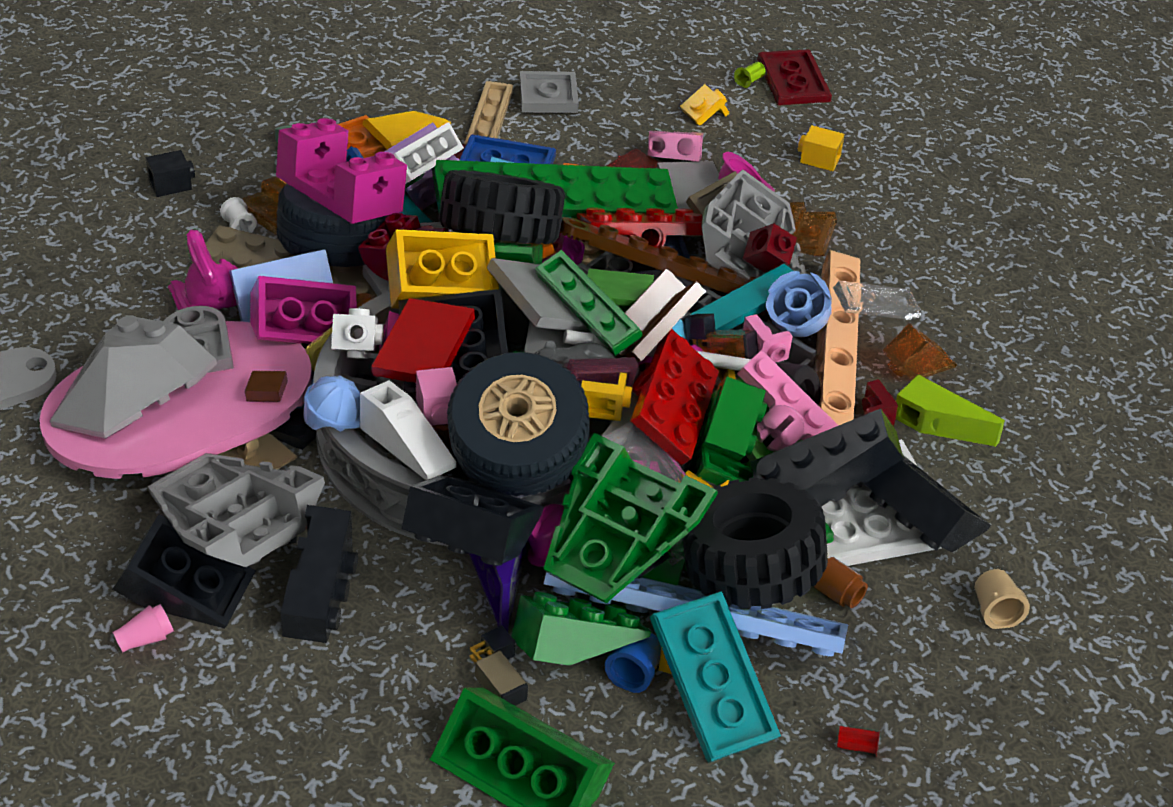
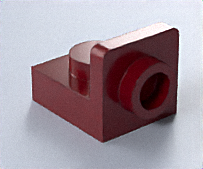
[862,379,898,427]

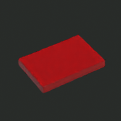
[371,298,475,383]

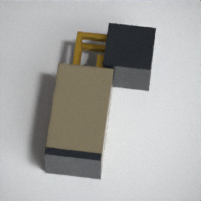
[469,625,528,706]

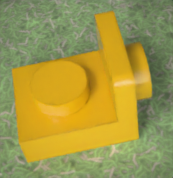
[581,372,632,421]

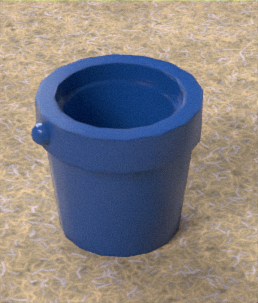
[605,633,661,693]

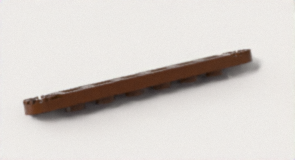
[560,217,756,294]

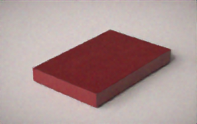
[757,49,832,105]

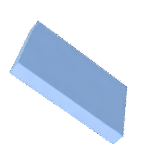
[229,249,333,322]

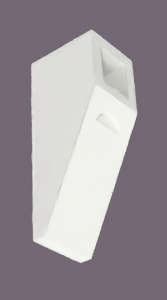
[360,380,457,480]

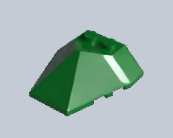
[543,433,718,603]

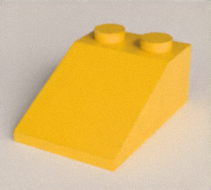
[386,229,499,309]

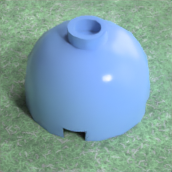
[766,271,832,337]

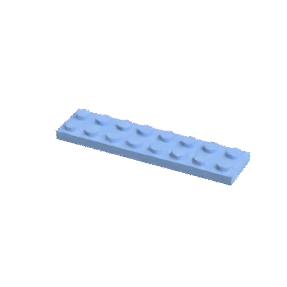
[544,573,848,656]

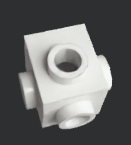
[331,308,384,359]

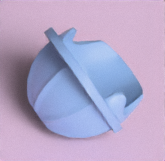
[303,375,360,432]

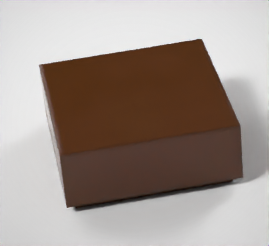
[245,371,288,402]

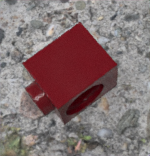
[743,223,797,273]

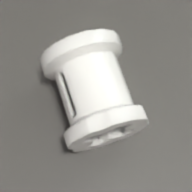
[220,197,257,233]

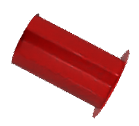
[837,726,880,757]

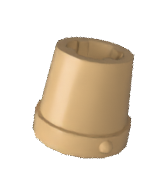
[974,569,1030,629]

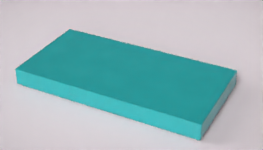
[649,591,781,763]

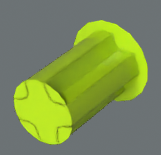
[734,62,766,88]

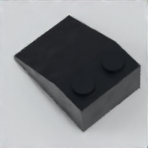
[112,514,256,629]

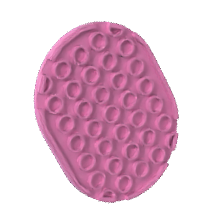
[40,321,313,479]

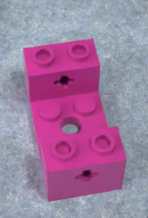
[276,118,407,224]

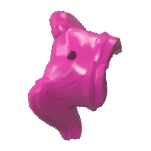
[168,230,238,322]

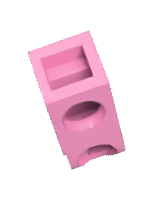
[647,131,703,162]

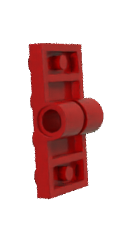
[576,208,703,249]
[630,329,719,466]

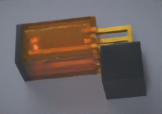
[685,314,758,359]

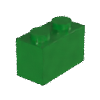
[698,376,767,462]

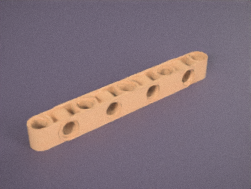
[815,250,860,425]

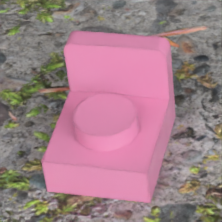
[742,314,793,363]

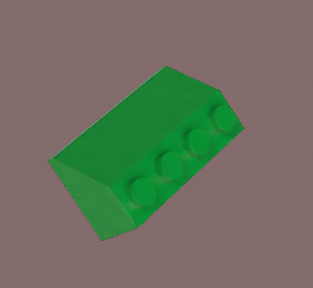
[430,688,615,807]

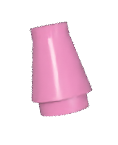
[112,604,174,653]

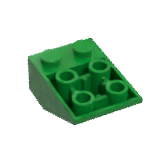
[511,592,651,666]

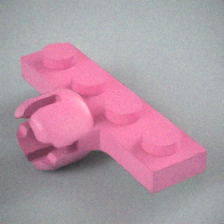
[737,350,839,452]

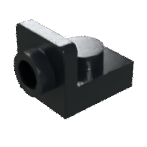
[269,411,316,450]

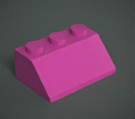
[250,276,357,344]

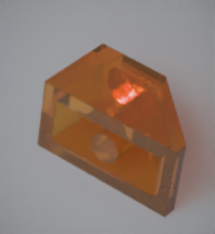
[882,323,957,380]

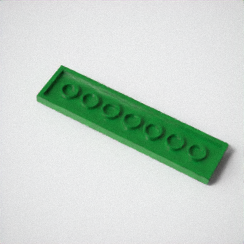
[431,160,678,218]

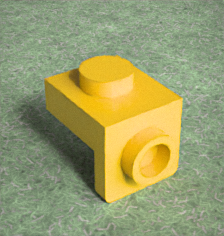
[680,84,729,125]

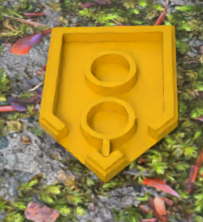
[363,111,451,150]

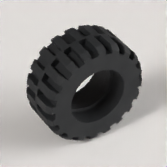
[438,170,565,244]
[683,477,828,609]

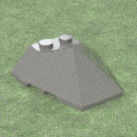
[702,169,806,280]
[50,315,217,439]
[148,453,325,567]

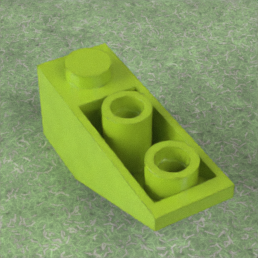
[895,374,1005,447]

